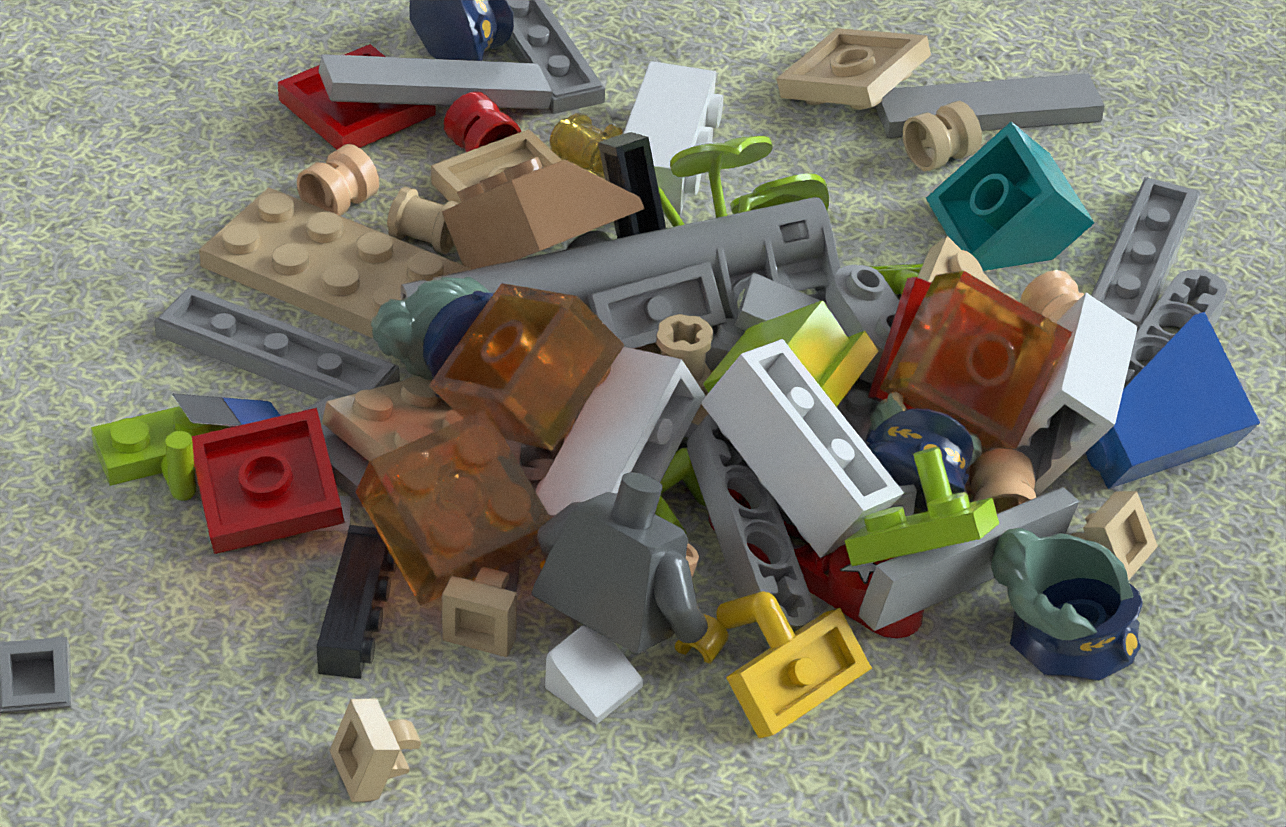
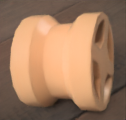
[1019,270,1084,337]

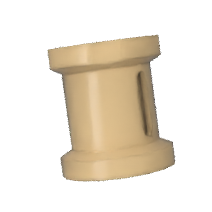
[387,187,459,254]
[656,314,713,393]

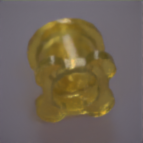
[550,113,623,178]

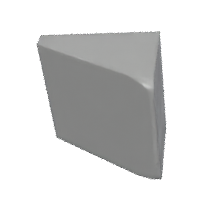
[0,637,71,713]

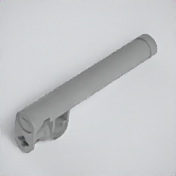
[401,197,840,320]

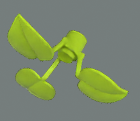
[658,136,829,227]

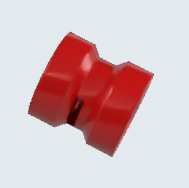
[444,92,522,152]

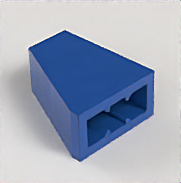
[1086,312,1260,489]

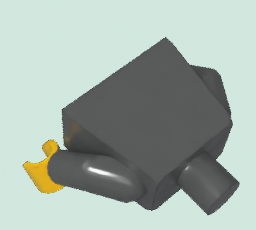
[531,472,729,664]

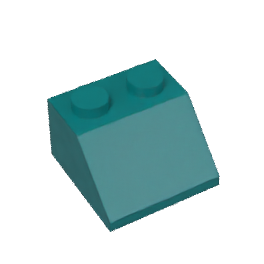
[926,121,1095,271]

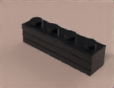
[598,132,666,239]
[316,525,398,679]

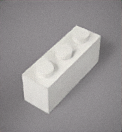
[624,61,724,215]
[701,339,904,558]
[528,345,705,526]

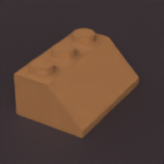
[442,157,644,269]

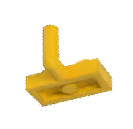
[716,591,872,738]

